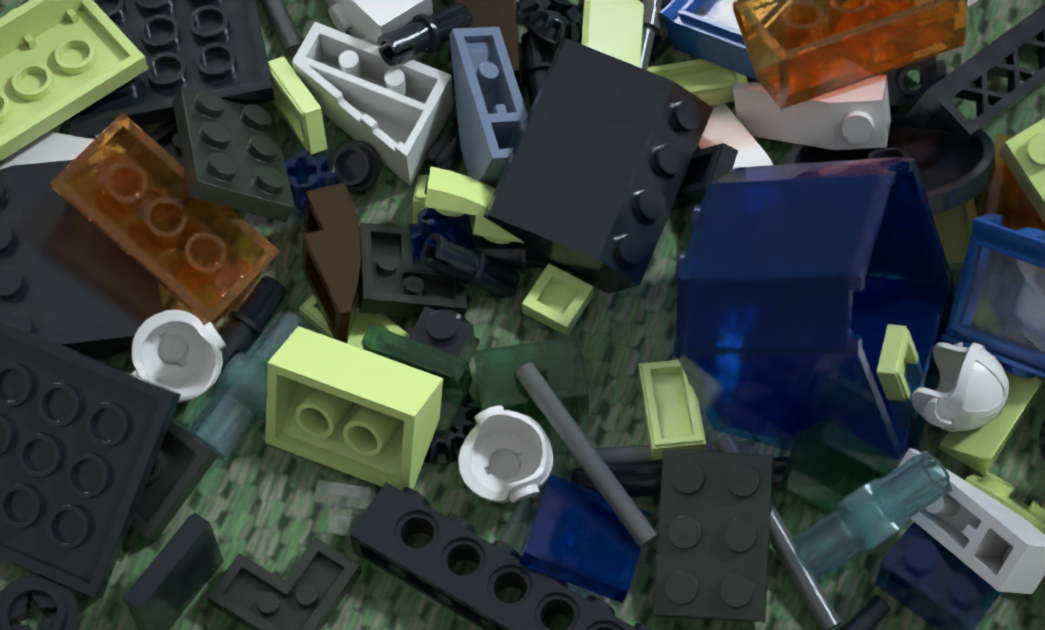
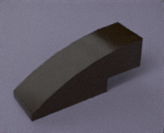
[302,182,361,343]

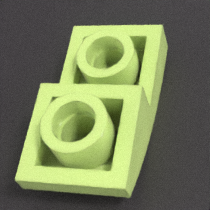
[424,167,525,244]

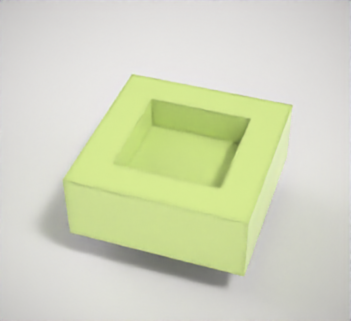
[522,263,594,336]

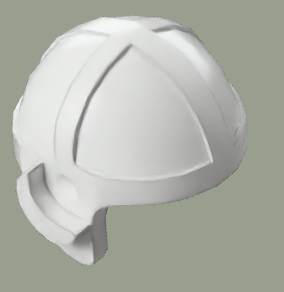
[131,310,227,402]
[911,342,1009,433]
[458,405,553,503]

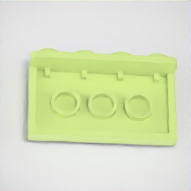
[0,0,148,161]

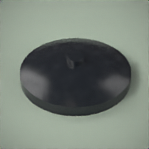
[784,112,996,223]

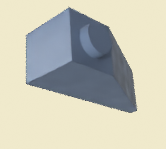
[449,27,528,189]

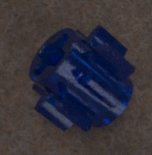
[284,149,337,214]
[409,207,474,259]

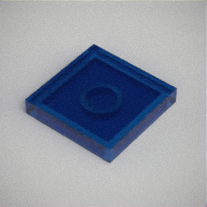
[519,474,651,603]

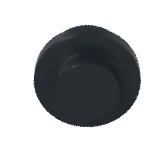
[331,141,381,192]

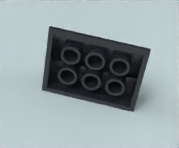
[483,38,713,293]
[0,155,165,360]

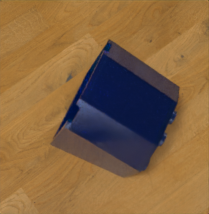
[674,157,956,479]

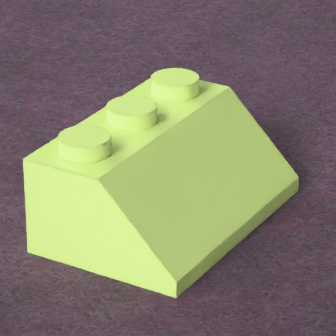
[265,326,443,490]

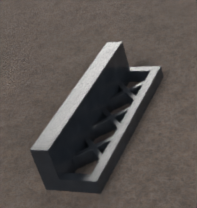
[907,4,1045,143]

